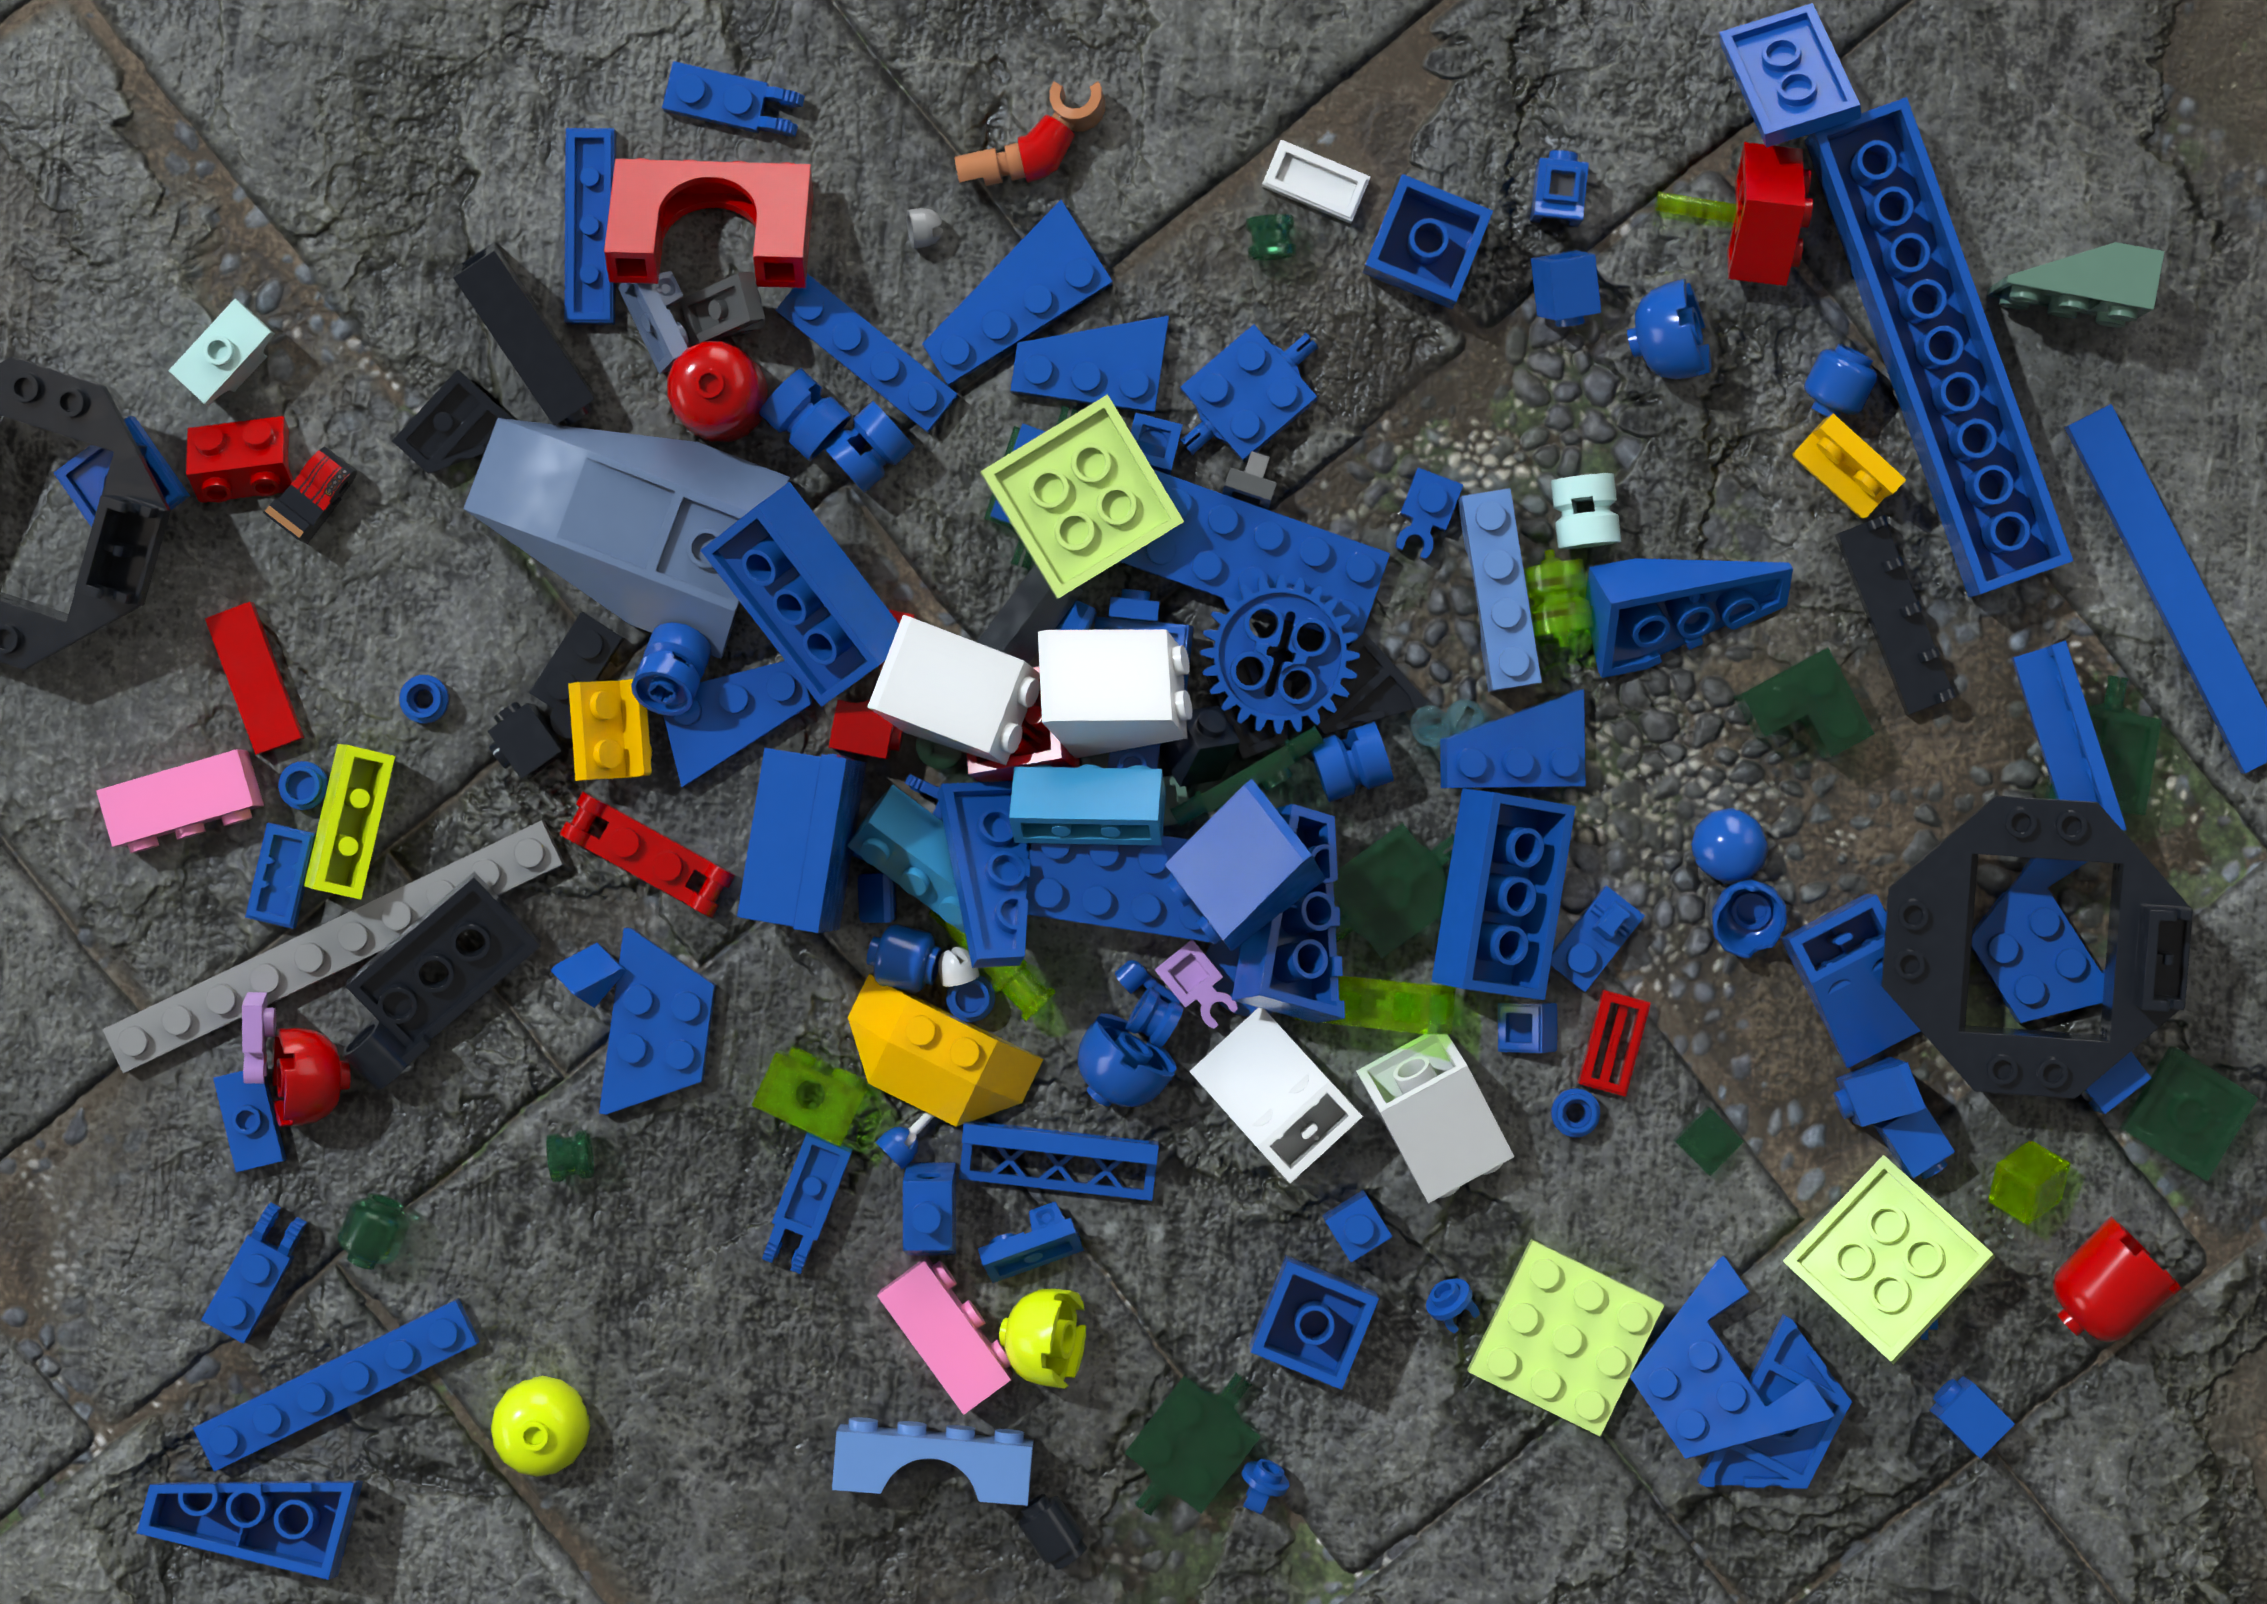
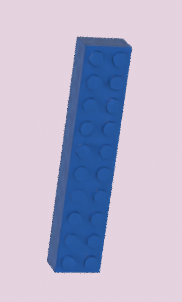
[1805,97,2073,597]

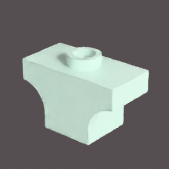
[168,299,275,406]

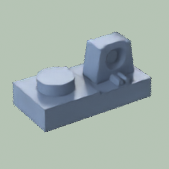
[618,271,689,374]

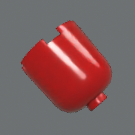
[667,341,768,442]
[2053,1216,2182,1342]

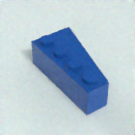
[1232,804,1345,1023]
[137,1481,363,1580]

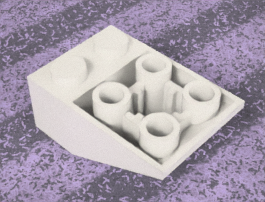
[1189,1008,1363,1183]

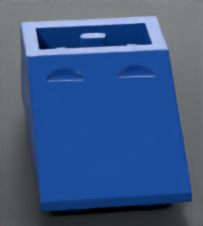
[1780,894,1921,1068]

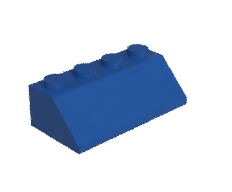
[700,482,899,707]

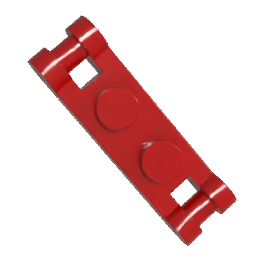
[559,791,736,918]

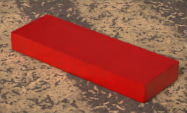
[205,601,304,755]

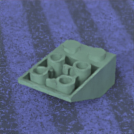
[1986,242,2165,328]

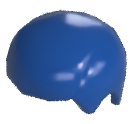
[1691,808,1769,884]
[1712,880,1787,958]

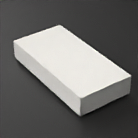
[1262,140,1370,224]

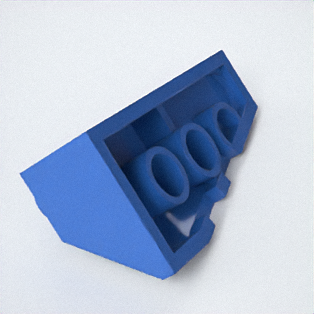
[1585,558,1793,678]

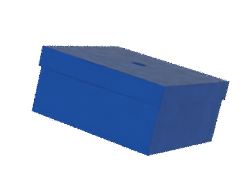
[737,748,867,933]

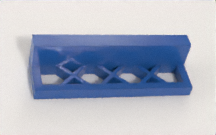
[2011,641,2127,831]
[959,1121,1159,1201]

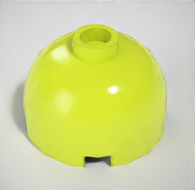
[999,1289,1086,1389]
[491,1376,590,1477]

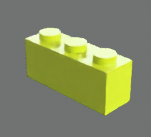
[304,744,395,900]

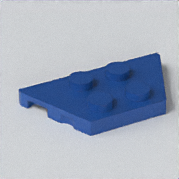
[599,927,716,1115]
[1697,1314,1852,1489]

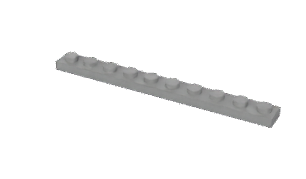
[102,820,565,1073]

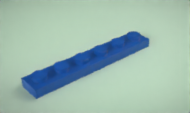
[193,1298,480,1472]

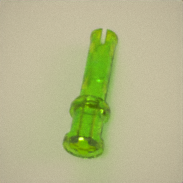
[928,909,1057,1022]

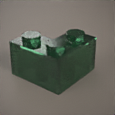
[1733,647,1875,758]

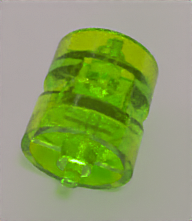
[1523,549,1594,647]

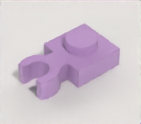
[1154,939,1238,1029]
[242,992,276,1084]

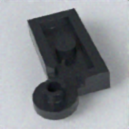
[529,611,625,739]

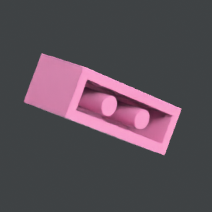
[96,749,264,853]
[877,1256,1013,1415]

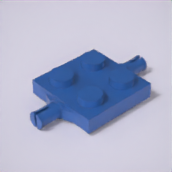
[1179,324,1318,463]

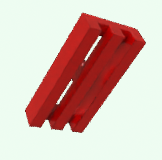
[1577,989,1651,1097]

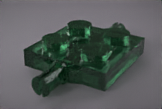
[2045,675,2162,816]
[1170,725,1325,827]
[1333,822,1455,959]
[1125,1372,1262,1516]

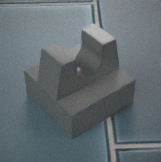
[1222,451,1277,510]

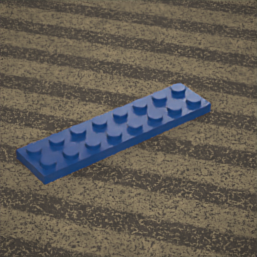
[990,423,1390,644]

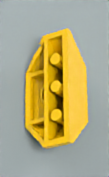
[848,973,1043,1127]

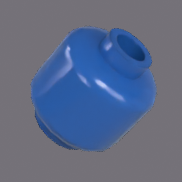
[1804,344,1878,418]
[866,924,942,993]

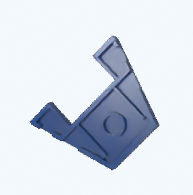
[1971,858,2105,1023]
[1630,1256,1836,1460]

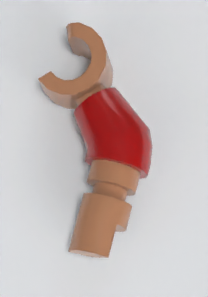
[955,81,1105,186]

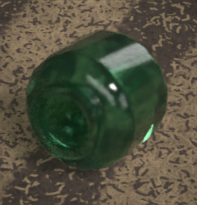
[337,1193,410,1270]

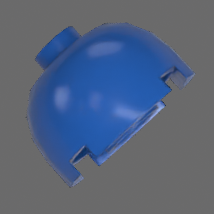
[1627,279,1712,379]
[1077,1013,1177,1107]

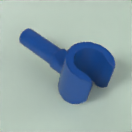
[1115,960,1180,1004]

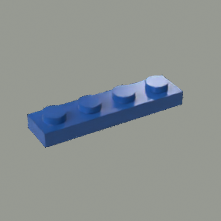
[776,274,958,433]

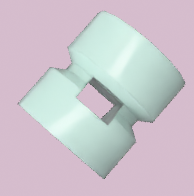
[1551,473,1621,550]

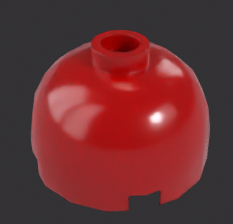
[272,1028,350,1127]

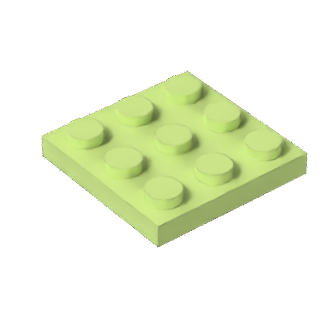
[980,394,1184,599]
[1783,1155,1995,1365]
[1467,1239,1664,1436]

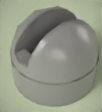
[906,208,943,249]

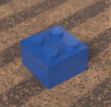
[1362,174,1493,309]
[1249,1255,1379,1390]

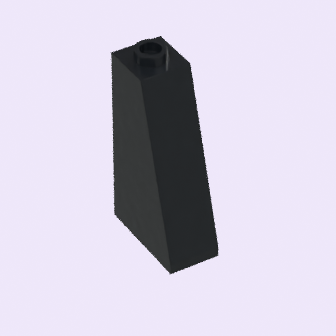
[453,241,595,426]

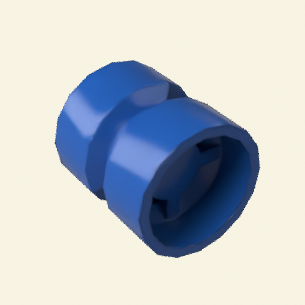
[759,368,852,461]
[822,401,915,493]
[631,622,712,716]
[1309,722,1394,802]

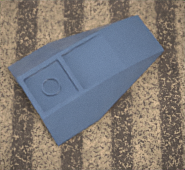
[463,418,790,659]

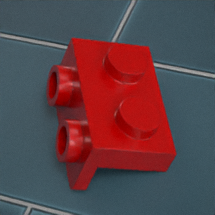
[186,416,294,503]

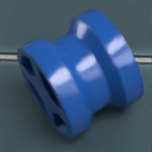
[1125,987,1184,1048]

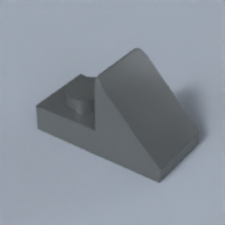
[680,271,765,346]

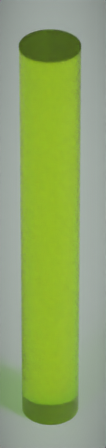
[1655,191,1801,233]

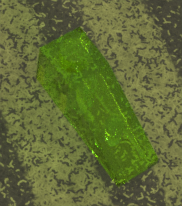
[1295,975,1456,1035]

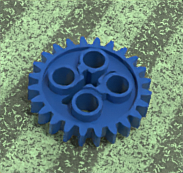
[1200,574,1360,734]

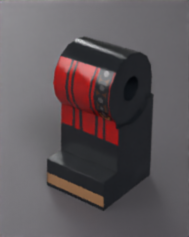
[263,447,357,544]

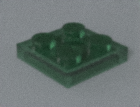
[2119,1046,2258,1181]

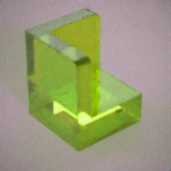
[1988,1141,2071,1225]

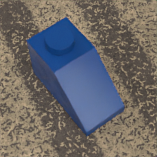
[1833,1057,1926,1127]

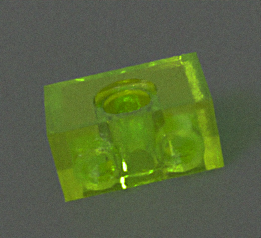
[751,1046,868,1146]

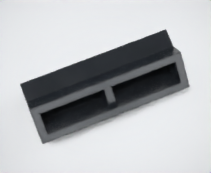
[977,564,1084,664]

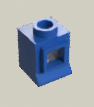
[1530,150,1589,227]

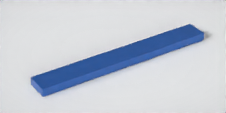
[2064,404,2267,774]

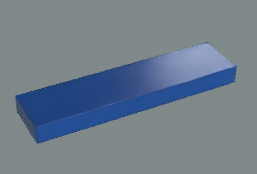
[564,128,616,325]

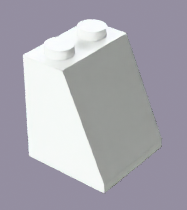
[868,615,1040,765]
[1038,630,1192,759]
[1356,1025,1515,1203]

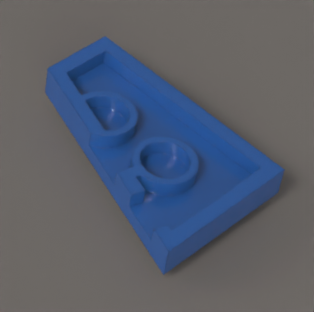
[1010,316,1169,414]
[663,661,813,788]
[1440,689,1586,788]

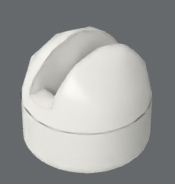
[938,946,980,987]

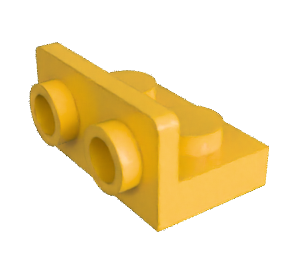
[1793,413,1907,519]
[568,679,652,781]

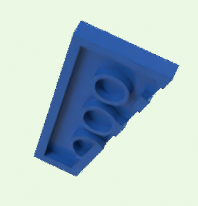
[922,200,1113,387]
[937,781,1031,968]

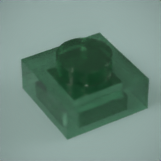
[1673,1106,1744,1176]

